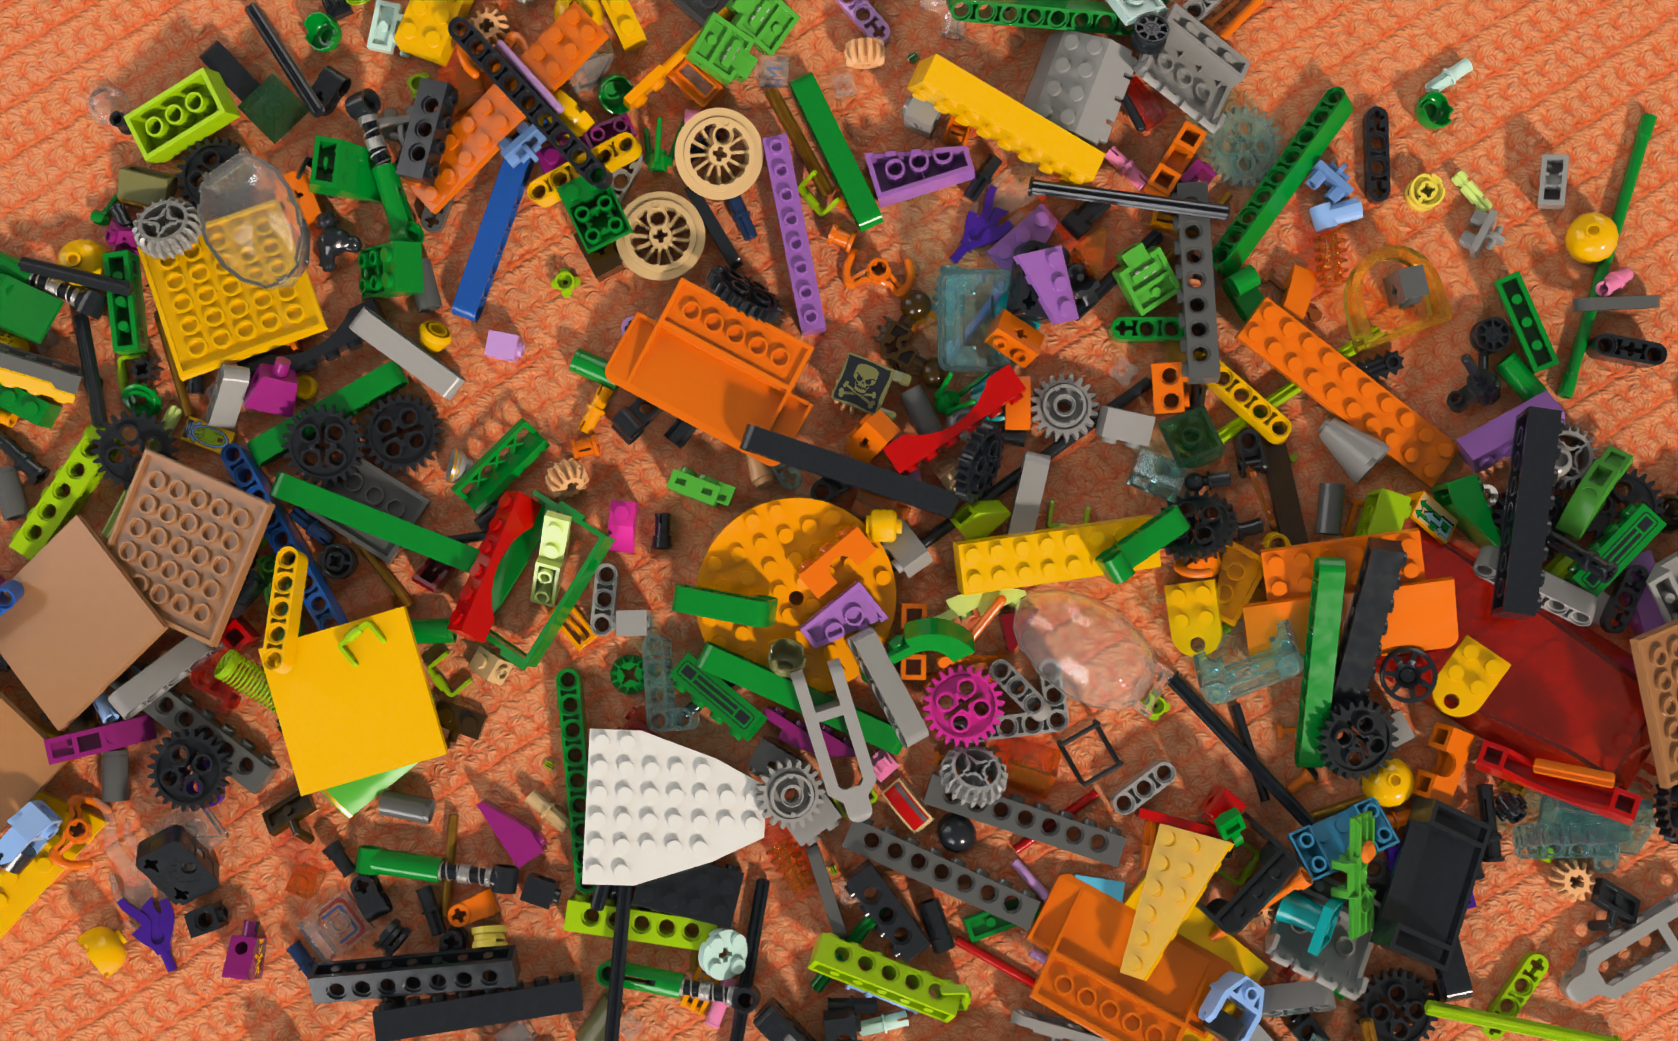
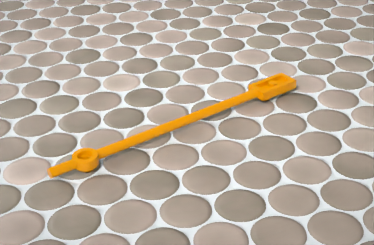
[623,7,732,111]

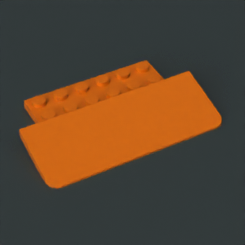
[605,277,815,466]
[1242,528,1458,671]
[1025,874,1235,1041]

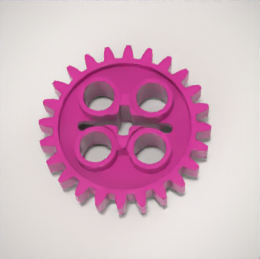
[922,665,1005,748]

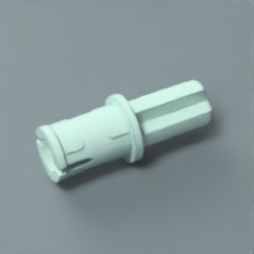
[1425,58,1473,93]
[859,1010,909,1037]

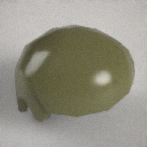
[768,637,807,678]

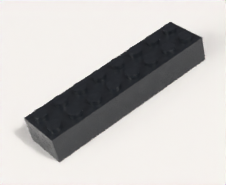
[1490,406,1565,621]

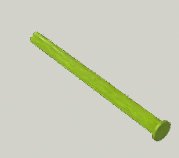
[1210,326,1382,448]
[1424,1000,1622,1041]

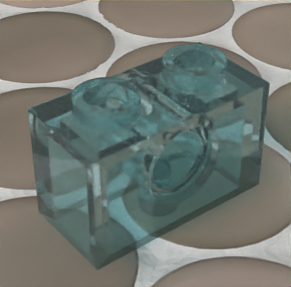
[1126,448,1188,502]

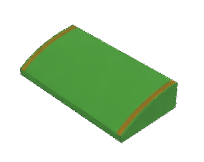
[321,762,419,819]

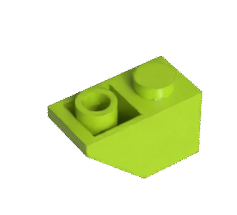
[949,500,1012,540]

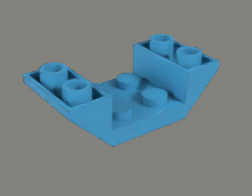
[1287,797,1400,882]

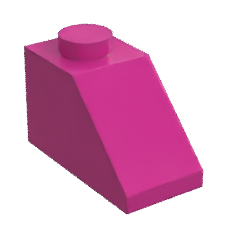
[608,500,639,553]

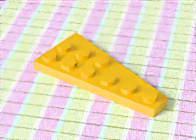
[0,790,110,939]
[1120,823,1234,981]

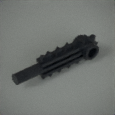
[1356,350,1404,382]

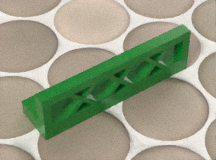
[451,418,550,515]

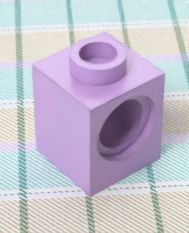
[484,330,525,363]

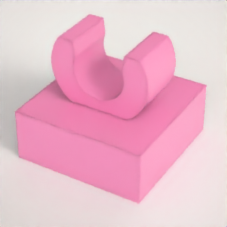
[870,748,899,782]

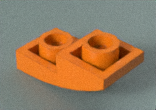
[1280,264,1316,321]
[1004,376,1031,430]

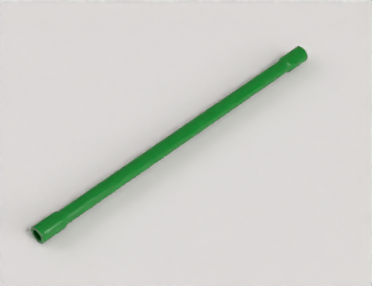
[1557,114,1657,399]

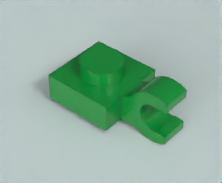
[1213,807,1246,847]

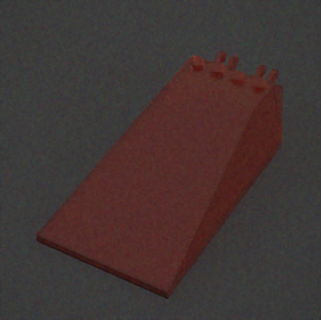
[1374,524,1658,791]

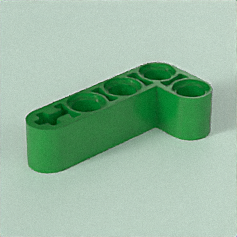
[1221,265,1264,324]
[1108,304,1205,343]
[1095,504,1191,584]
[672,584,778,627]

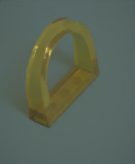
[1343,245,1454,353]

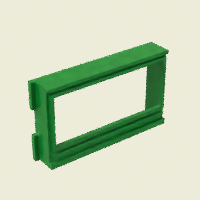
[486,489,616,671]

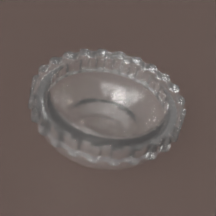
[86,84,130,126]

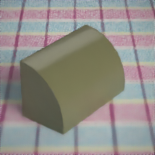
[117,164,178,205]
[575,992,625,1041]

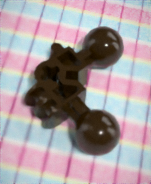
[871,290,951,389]

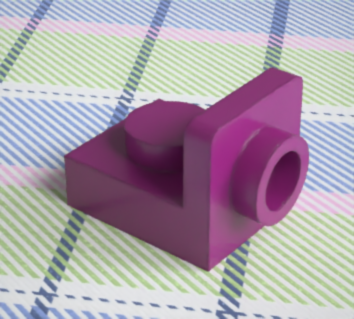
[1174,158,1216,189]
[105,220,139,255]

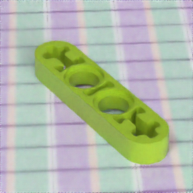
[1479,952,1549,1039]

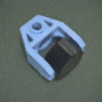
[0,800,63,874]
[1198,970,1265,1041]

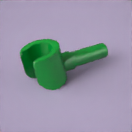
[90,194,118,226]

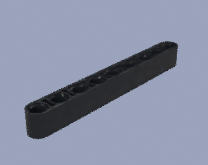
[448,17,613,190]
[739,424,959,519]

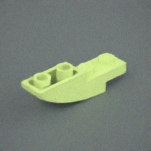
[530,510,572,608]
[932,588,1027,621]

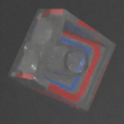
[296,888,375,962]

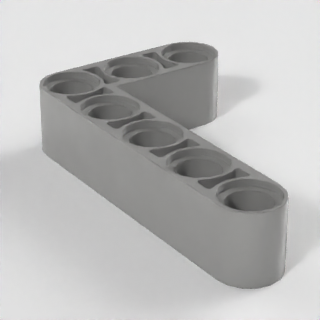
[950,658,1069,744]

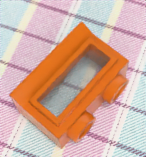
[666,58,724,111]

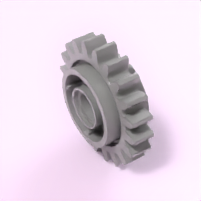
[1031,373,1099,443]
[754,758,826,830]

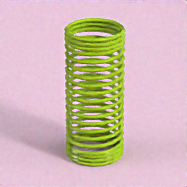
[214,649,277,714]

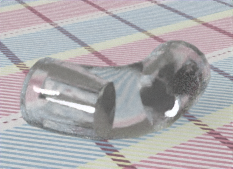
[919,0,967,41]

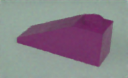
[477,799,547,868]

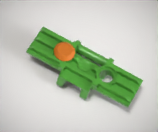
[1331,811,1376,940]

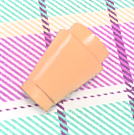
[745,455,775,489]

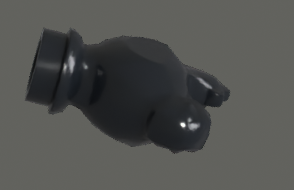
[315,211,363,272]

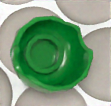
[303,11,342,53]
[597,74,634,115]
[1415,91,1454,130]

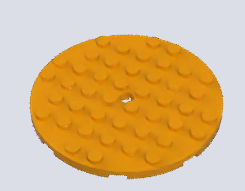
[696,497,896,693]

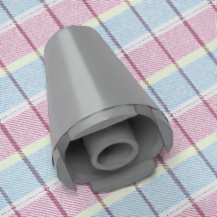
[1318,417,1390,484]

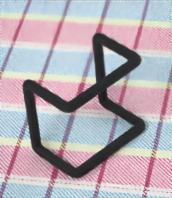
[1057,720,1124,787]

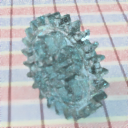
[1203,105,1284,188]

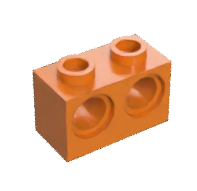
[1151,362,1190,415]

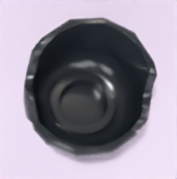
[936,812,977,853]

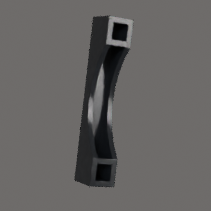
[237,298,387,381]

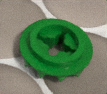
[121,381,163,418]
[610,654,650,695]

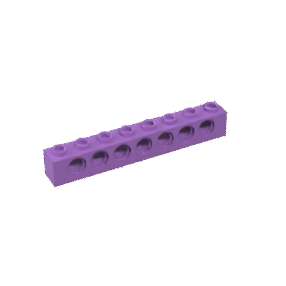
[762,133,826,337]

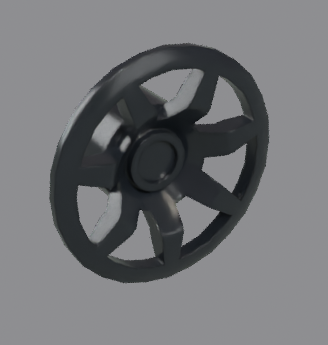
[1379,647,1438,703]

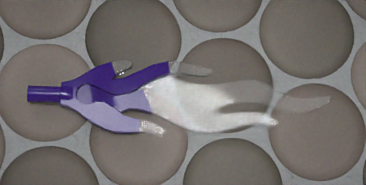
[949,162,1050,264]
[93,798,178,973]

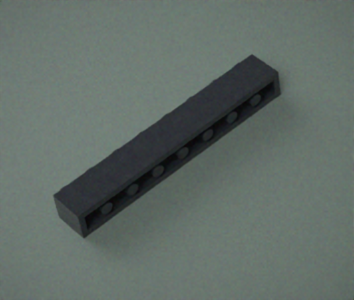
[1331,537,1407,730]
[372,972,584,1041]

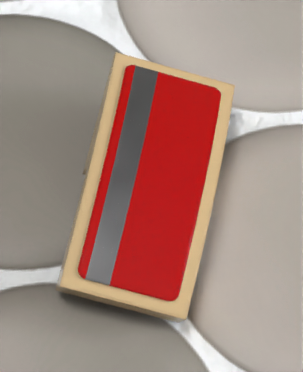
[881,777,935,834]

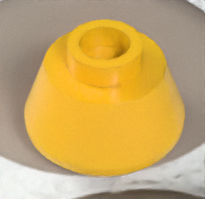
[419,320,452,353]

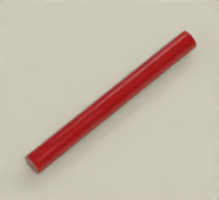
[1012,789,1100,854]
[954,935,1036,988]

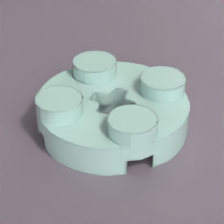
[698,927,748,980]

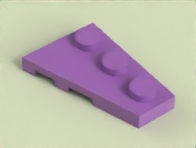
[986,203,1058,280]
[1013,245,1079,325]
[798,580,889,648]

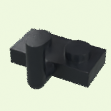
[1587,878,1641,931]

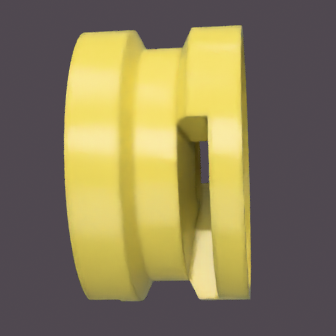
[1404,173,1445,212]
[471,925,508,949]

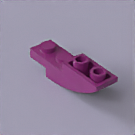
[535,113,637,174]
[763,705,855,757]
[44,715,157,765]

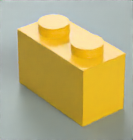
[601,0,648,53]

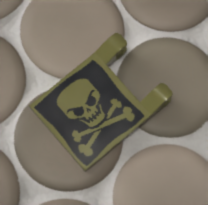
[831,351,911,422]

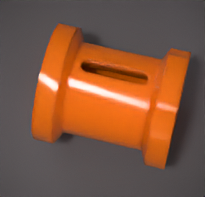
[826,223,858,253]
[571,434,601,461]

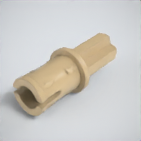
[525,789,570,832]

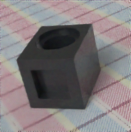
[520,872,562,910]
[183,900,229,938]
[1285,1013,1330,1041]

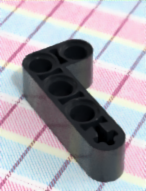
[1432,937,1473,1003]

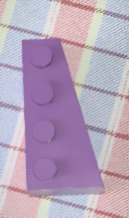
[864,146,975,208]

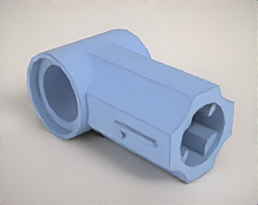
[1309,197,1363,233]

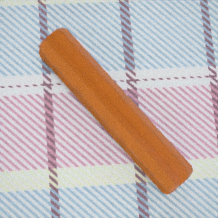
[1533,758,1616,788]

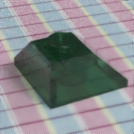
[238,73,309,144]
[1157,405,1225,468]

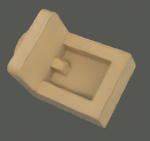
[932,456,959,492]
[468,646,513,686]

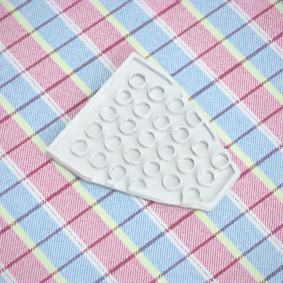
[582,728,765,886]

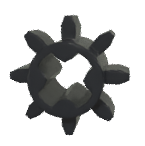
[129,355,164,387]
[1494,792,1528,824]

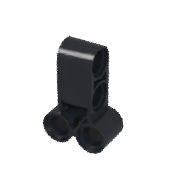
[611,397,664,445]

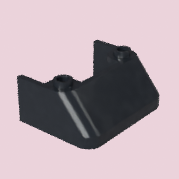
[1195,812,1299,935]

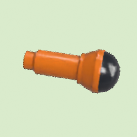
[1286,768,1319,794]

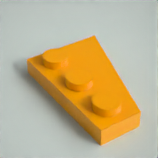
[1217,541,1264,628]

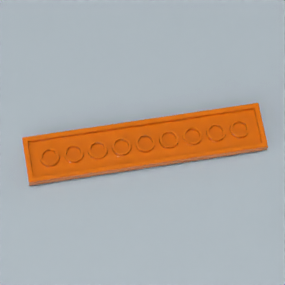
[402,1,609,215]
[1234,297,1459,488]

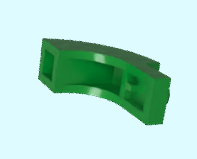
[888,618,975,664]

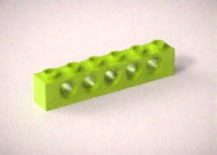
[9,423,129,560]
[563,893,719,950]
[807,933,961,1023]

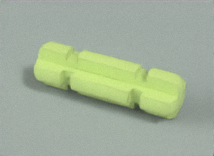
[1451,170,1493,212]

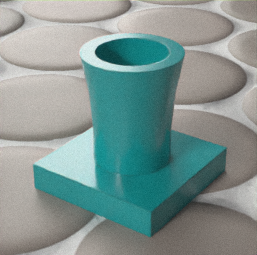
[1276,890,1345,956]

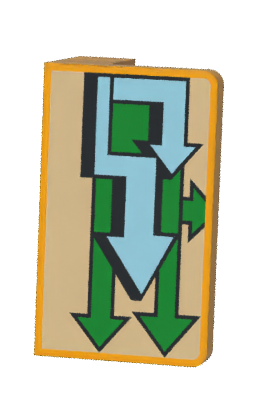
[1406,491,1458,544]

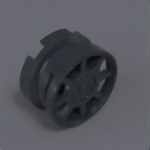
[1131,14,1170,55]
[1469,317,1511,354]
[318,544,358,579]
[373,918,412,956]

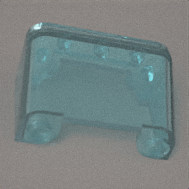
[938,268,1011,372]
[1193,619,1305,705]

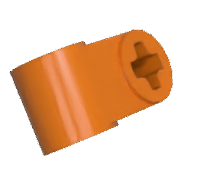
[941,115,971,146]
[448,888,500,927]

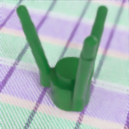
[644,116,684,172]
[934,371,990,417]

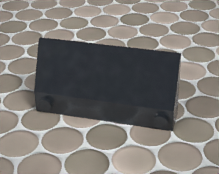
[1369,796,1493,972]

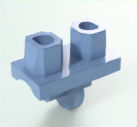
[498,121,547,169]
[1305,159,1354,204]

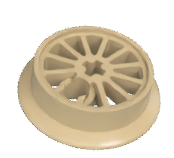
[675,108,764,200]
[616,191,705,281]

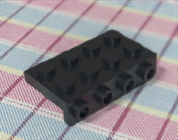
[632,861,744,929]

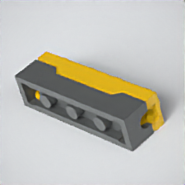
[0,343,83,404]

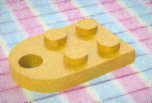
[1164,579,1223,657]
[1431,635,1511,717]

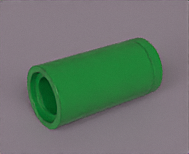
[569,348,619,391]
[1494,352,1547,402]
[410,618,457,644]

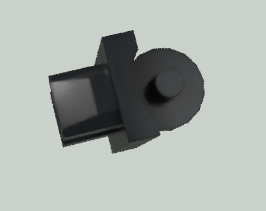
[1067,263,1101,306]

